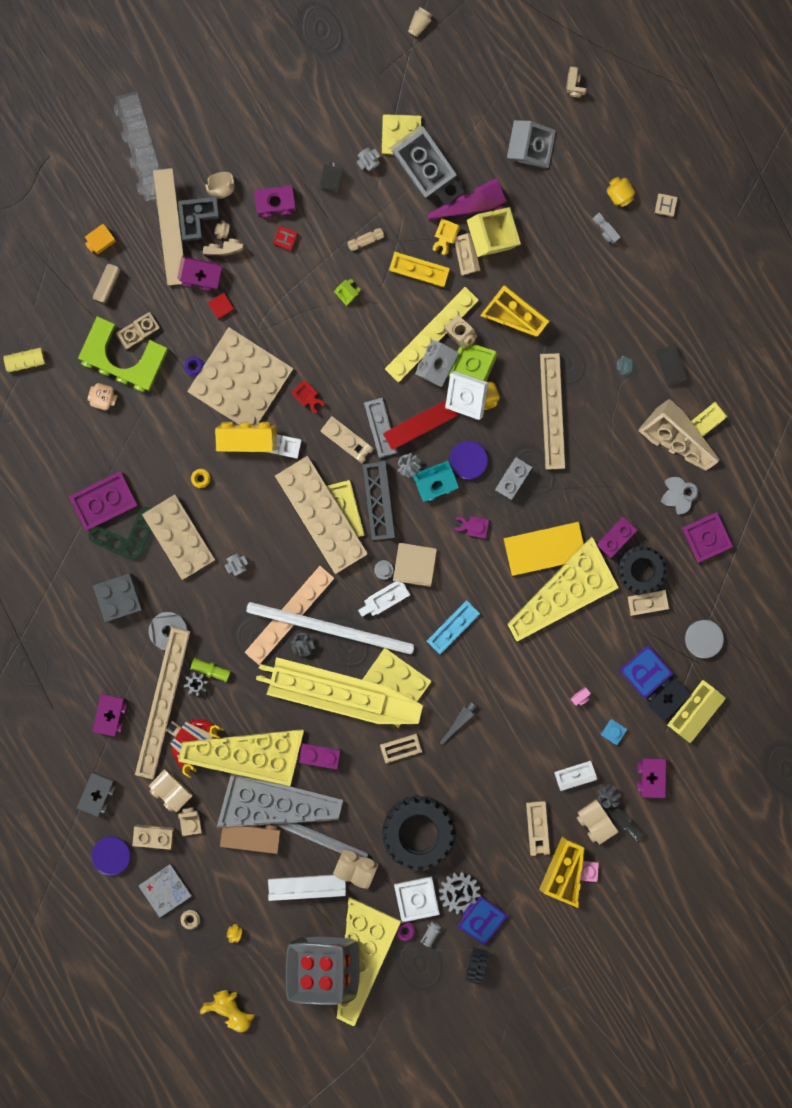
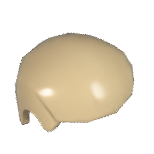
[205,172,235,199]

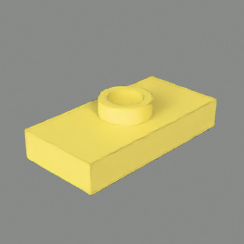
[691,402,728,437]

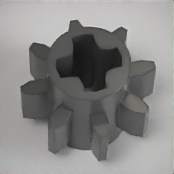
[291,633,315,657]
[597,784,621,809]

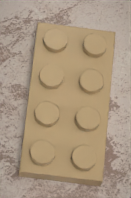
[142,494,215,580]

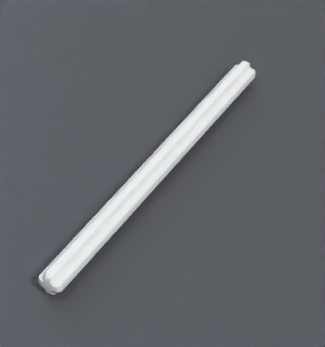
[247,602,414,654]

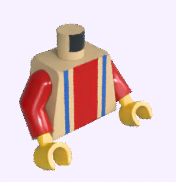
[166,719,224,778]

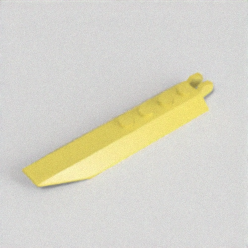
[256,657,423,724]

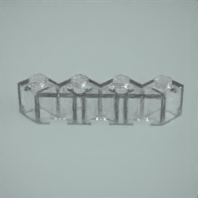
[113,91,160,202]

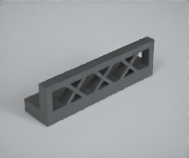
[363,461,395,540]

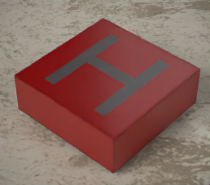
[273,226,298,251]

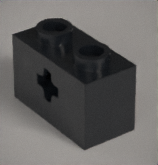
[646,677,691,721]

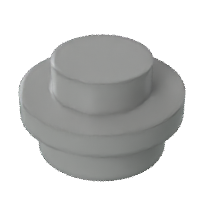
[374,560,393,580]

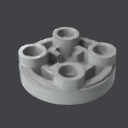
[685,620,724,658]

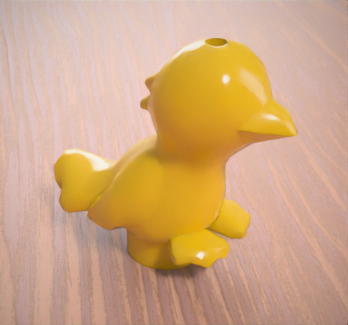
[200,990,254,1033]

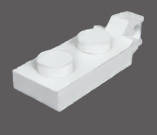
[358,581,410,617]

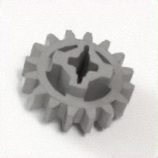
[439,872,480,914]

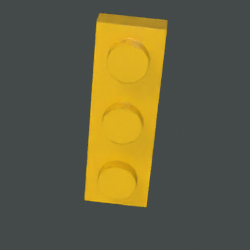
[389,252,450,287]

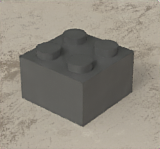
[93,573,143,622]

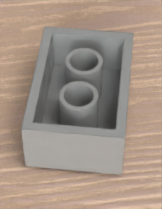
[390,125,456,198]

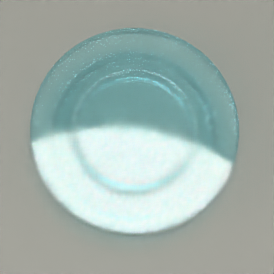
[617,356,632,375]

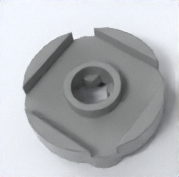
[149,612,187,650]

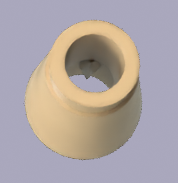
[408,7,433,37]

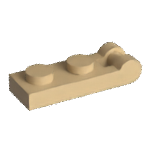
[320,416,374,464]
[526,801,550,856]

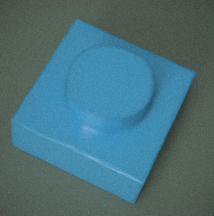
[600,719,627,745]

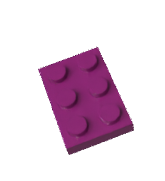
[69,471,138,531]

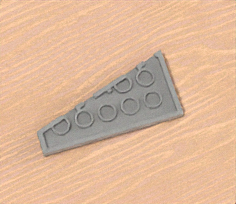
[217,773,343,828]

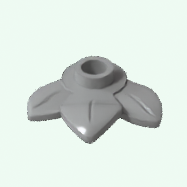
[661,477,698,515]

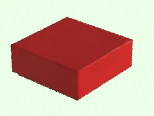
[208,293,234,319]

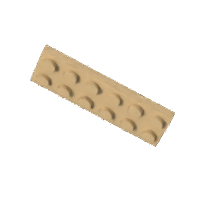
[275,456,368,574]

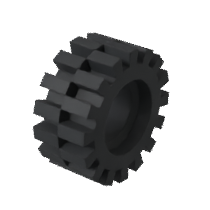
[465,947,489,985]

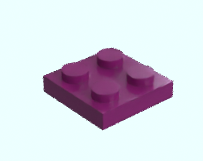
[682,512,733,563]

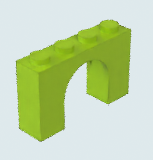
[78,316,169,392]

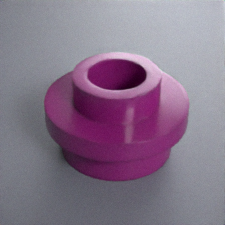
[396,921,415,941]

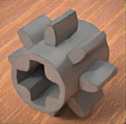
[357,147,380,171]
[398,453,421,478]
[224,553,249,576]
[184,672,208,696]

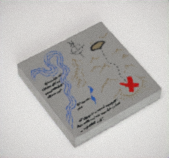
[139,864,192,917]

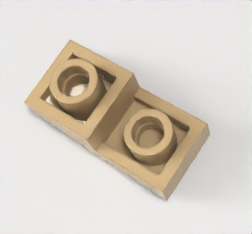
[203,239,244,256]
[116,312,160,350]

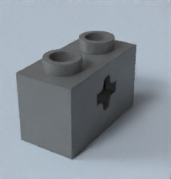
[77,771,116,817]

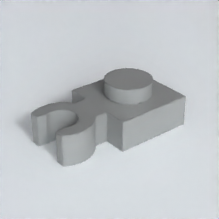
[593,213,620,244]

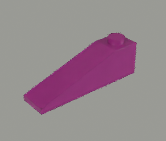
[427,178,506,221]

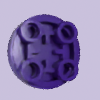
[449,441,488,479]
[92,836,131,875]

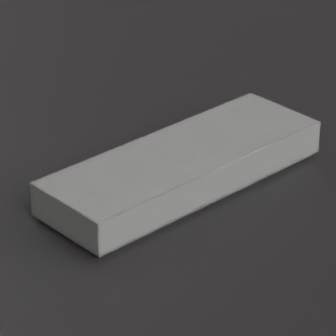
[364,398,398,458]

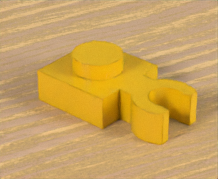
[433,219,461,255]

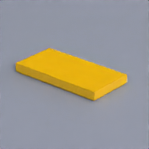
[503,522,584,576]

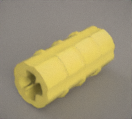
[4,348,45,373]

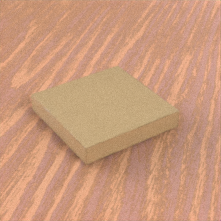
[393,543,437,587]

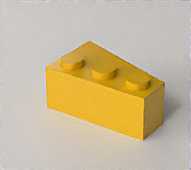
[480,285,550,336]
[539,837,584,908]

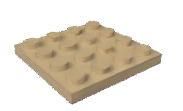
[187,327,293,425]

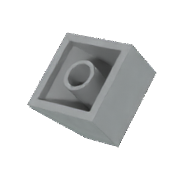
[507,120,556,168]

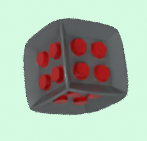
[286,937,359,1005]

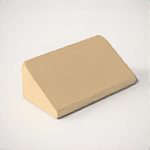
[93,264,121,304]

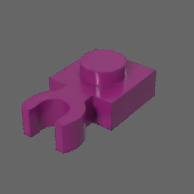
[454,516,489,538]

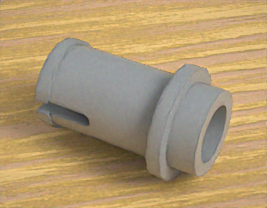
[420,921,442,947]

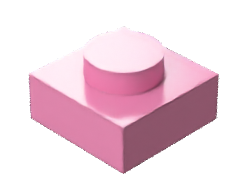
[570,687,591,706]
[580,861,599,882]

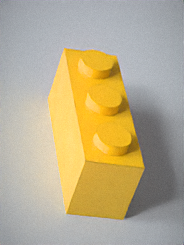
[215,422,277,452]

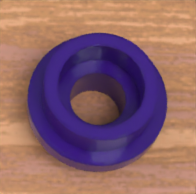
[184,357,204,376]

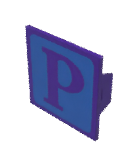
[619,645,673,699]
[457,896,508,946]

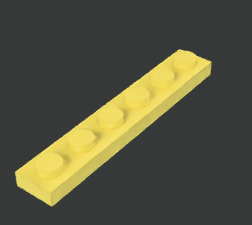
[385,287,479,383]

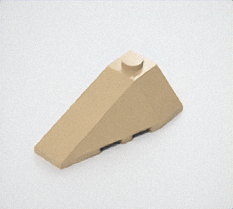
[638,399,720,470]

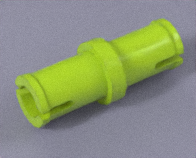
[190,658,230,682]

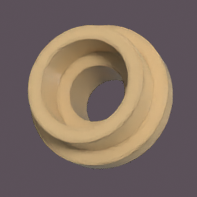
[215,220,230,239]
[181,910,200,929]

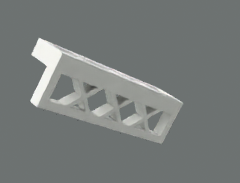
[268,875,346,901]

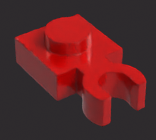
[291,380,325,414]

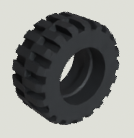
[382,795,456,871]

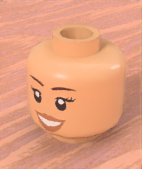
[87,383,117,410]

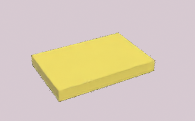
[327,480,365,537]

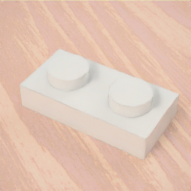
[554,761,597,791]

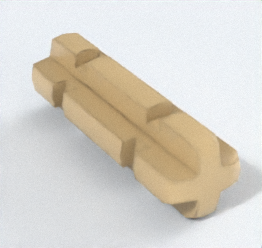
[348,228,384,251]

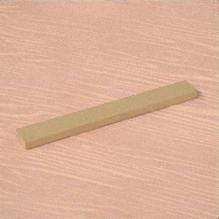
[135,627,190,779]

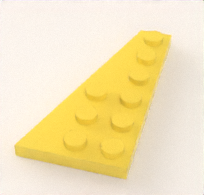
[508,537,618,641]
[178,729,304,786]
[337,897,401,1026]

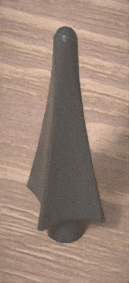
[440,701,477,745]

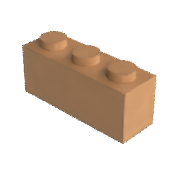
[220,824,281,854]

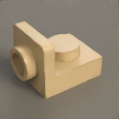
[565,67,586,98]
[178,807,202,836]

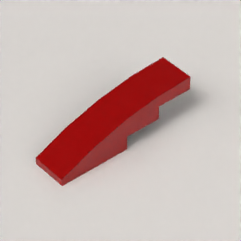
[383,400,459,450]

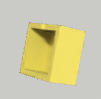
[467,207,521,257]

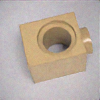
[444,315,477,349]

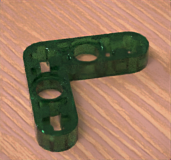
[88,506,152,559]

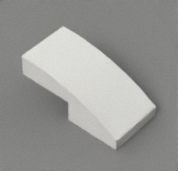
[268,435,301,458]

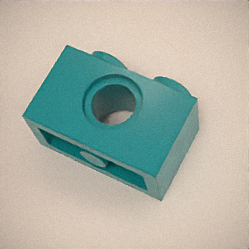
[413,461,459,502]

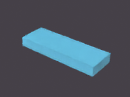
[427,600,480,654]

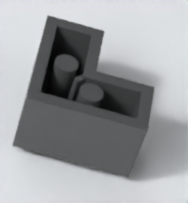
[178,197,220,242]

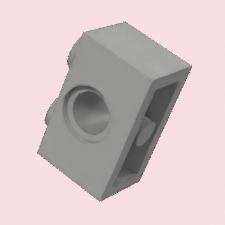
[415,340,459,387]
[495,457,532,500]

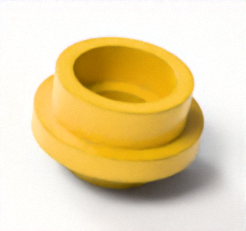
[191,469,210,488]
[227,924,242,943]

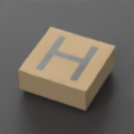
[654,194,677,217]

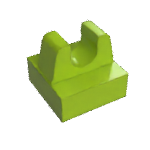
[334,279,360,306]

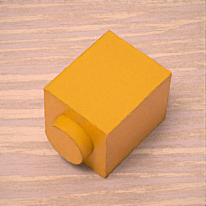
[85,224,116,254]

